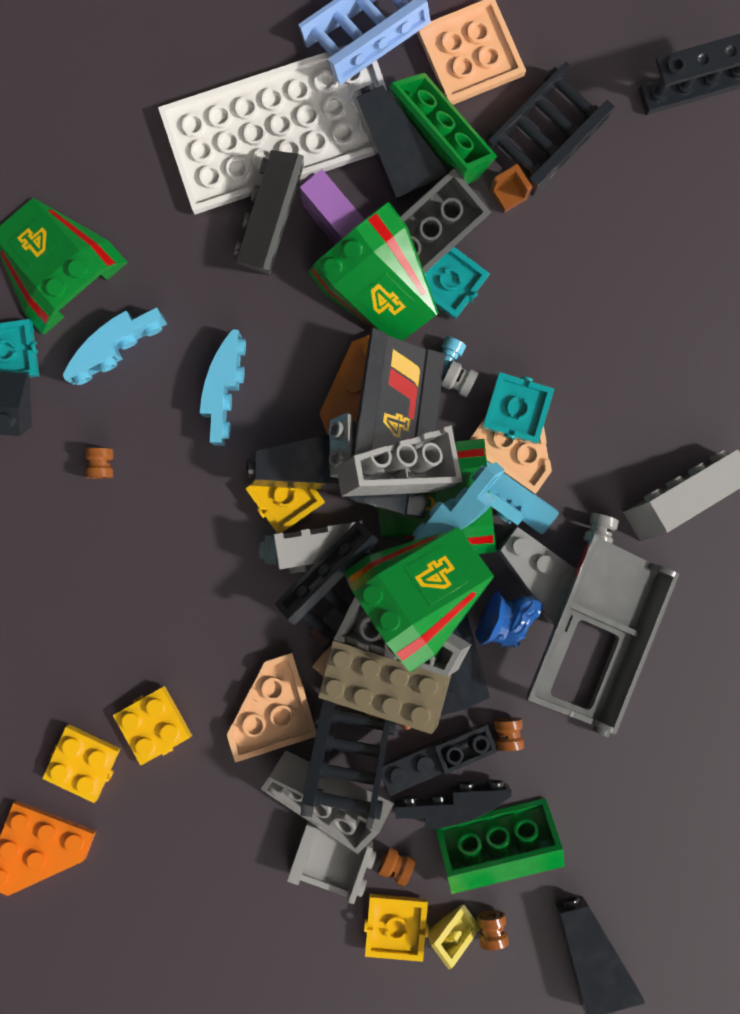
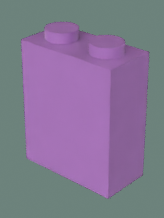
[300,169,365,245]

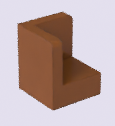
[489,164,532,213]

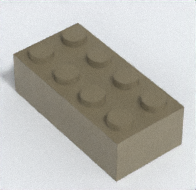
[318,640,452,734]

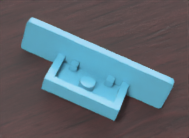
[487,461,559,534]

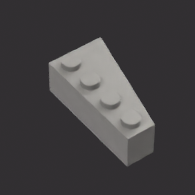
[336,425,463,497]
[623,449,740,541]
[334,597,471,677]
[261,751,394,854]

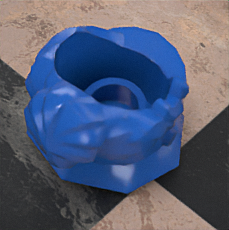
[475,590,543,649]

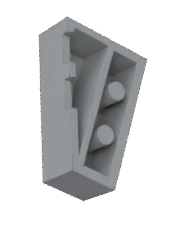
[274,521,363,574]
[497,527,576,625]

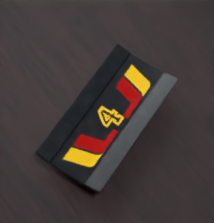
[346,328,445,518]

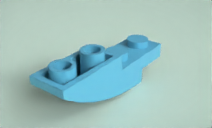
[63,308,167,385]
[200,329,246,446]
[412,462,505,541]

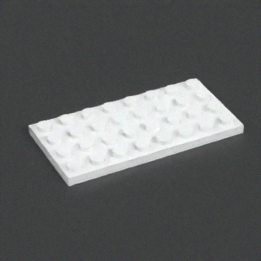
[158,45,387,215]

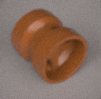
[84,448,114,479]
[493,717,524,751]
[377,847,416,887]
[477,910,509,950]

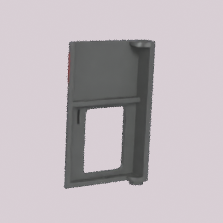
[525,533,680,737]

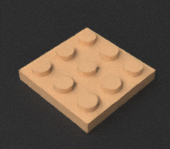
[417,0,526,105]

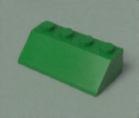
[389,73,497,184]
[436,798,565,894]

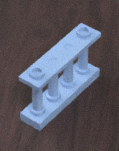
[298,0,431,85]

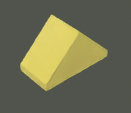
[429,904,480,969]

